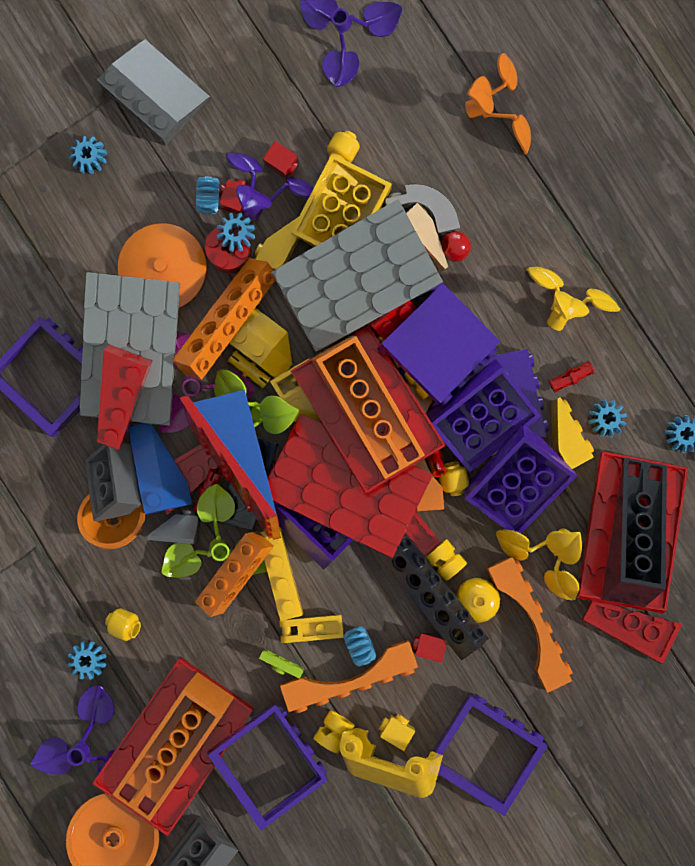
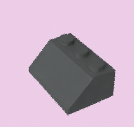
[85,443,141,521]
[162,816,238,866]

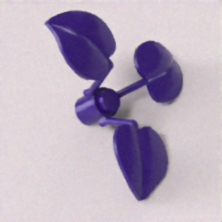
[300,0,403,87]
[226,153,314,221]
[30,685,116,776]

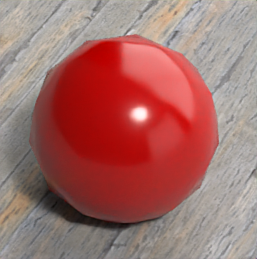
[441,231,471,262]

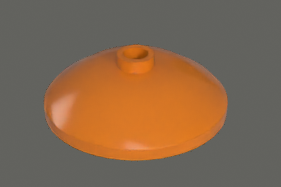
[77,494,145,549]

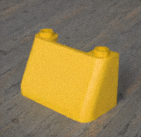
[339,728,443,798]

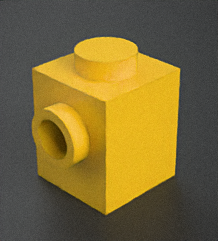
[378,714,415,751]

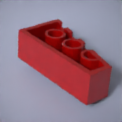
[97,344,153,450]

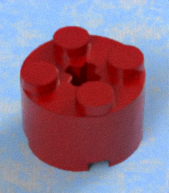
[205,225,252,274]

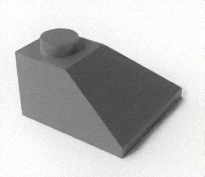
[147,510,200,544]

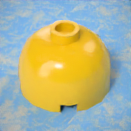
[456,577,500,623]

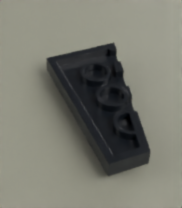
[224,438,278,530]

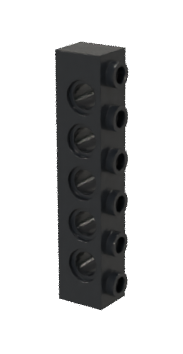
[376,534,489,661]

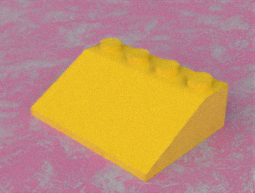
[291,154,392,247]

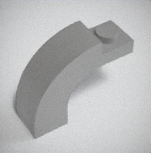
[385,184,460,237]

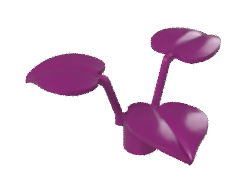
[160,330,255,433]

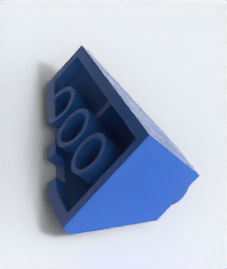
[129,423,193,515]

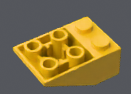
[270,358,323,424]
[551,397,594,469]

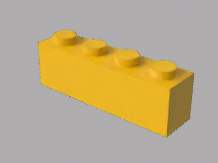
[260,527,304,621]

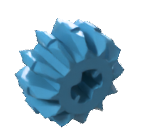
[69,136,107,175]
[196,176,219,215]
[217,213,255,252]
[588,400,627,438]
[665,415,695,453]
[344,626,376,666]
[68,641,107,680]

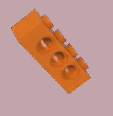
[195,531,274,617]

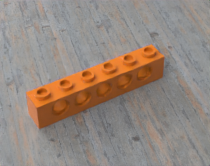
[172,258,275,380]

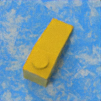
[254,217,300,270]

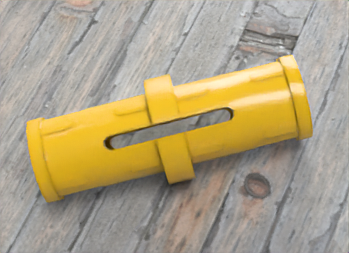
[227,350,271,389]

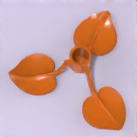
[465,53,531,155]

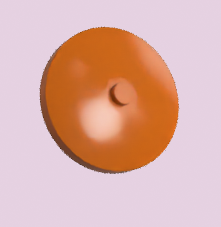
[118,223,207,310]
[66,793,159,866]

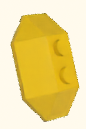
[229,308,292,378]

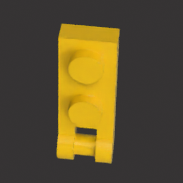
[279,614,344,643]

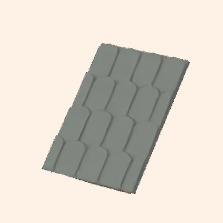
[271,199,443,352]
[80,272,180,426]

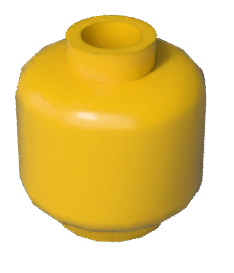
[327,131,360,163]
[439,461,469,496]
[105,608,141,641]

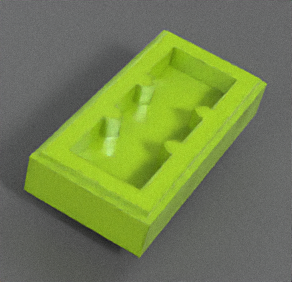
[259,649,304,679]

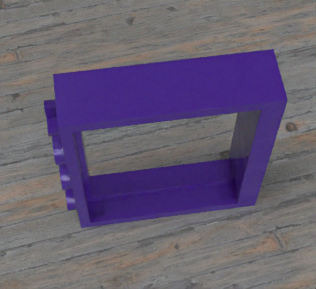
[0,316,83,437]
[432,693,548,816]
[207,703,328,831]

